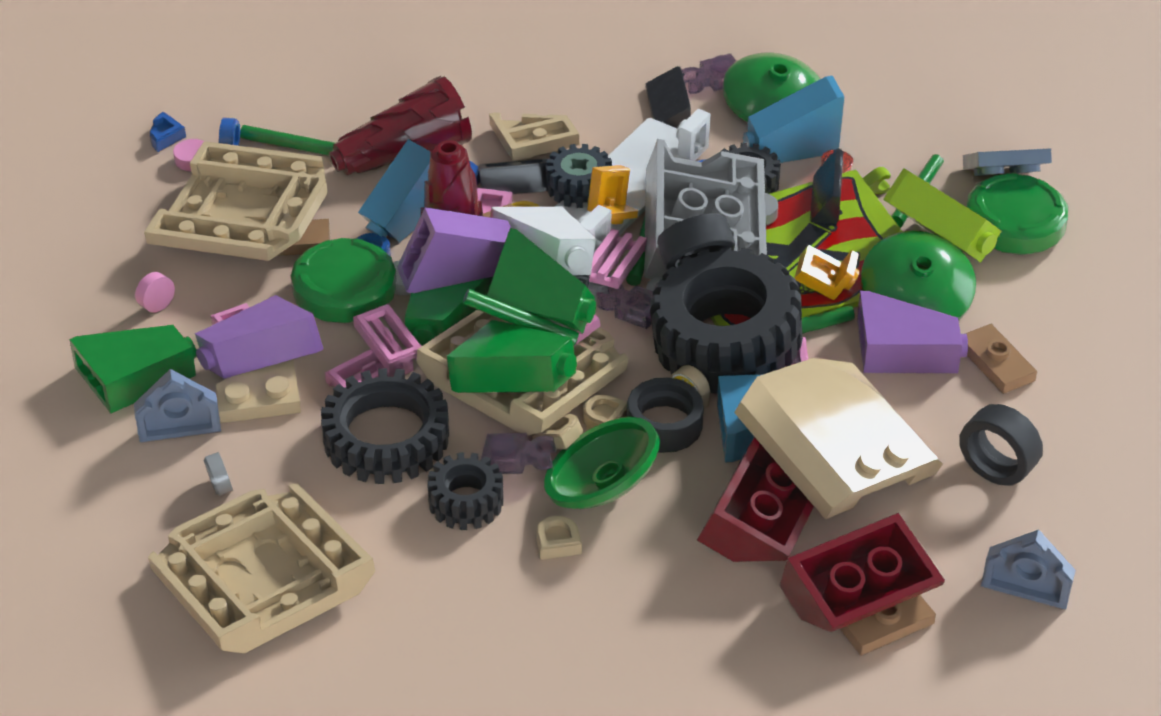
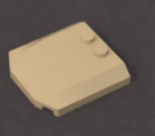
[144,141,328,261]
[416,310,628,436]
[734,358,943,519]
[148,483,375,653]

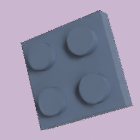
[963,148,1052,176]

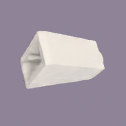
[490,207,596,275]

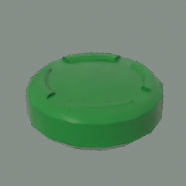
[966,173,1069,255]
[290,238,397,323]

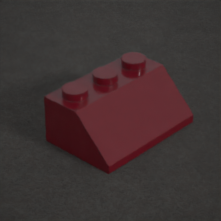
[696,437,814,562]
[779,513,945,632]

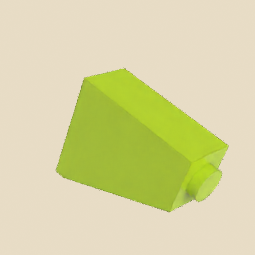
[883,168,1002,262]

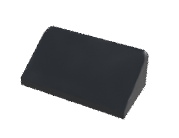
[645,66,691,129]
[810,148,844,225]
[478,158,548,194]

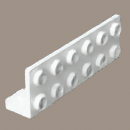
[554,109,711,253]

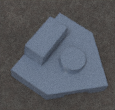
[134,369,221,442]
[981,529,1076,609]

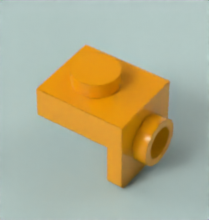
[587,165,639,225]
[795,245,859,300]

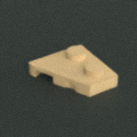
[489,112,580,161]
[216,359,301,423]

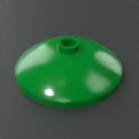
[723,52,820,122]
[860,231,976,321]
[544,417,660,509]

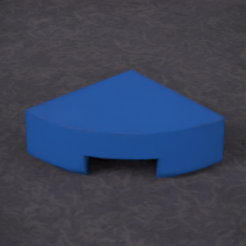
[150,111,186,152]

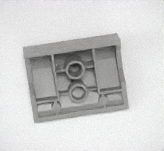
[644,139,767,279]

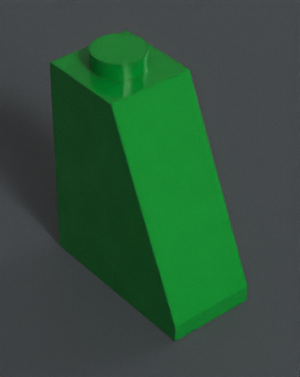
[487,228,596,334]
[405,277,493,346]
[447,320,577,393]
[69,325,197,414]

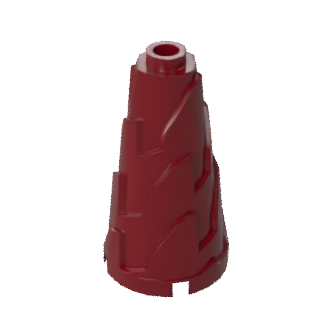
[329,76,472,175]
[420,140,484,217]

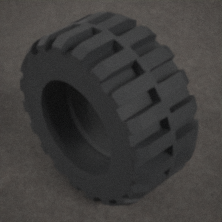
[650,247,803,393]

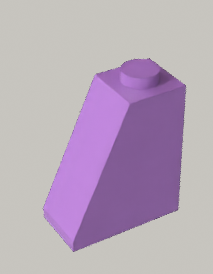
[397,207,511,293]
[857,291,968,373]
[195,295,324,379]

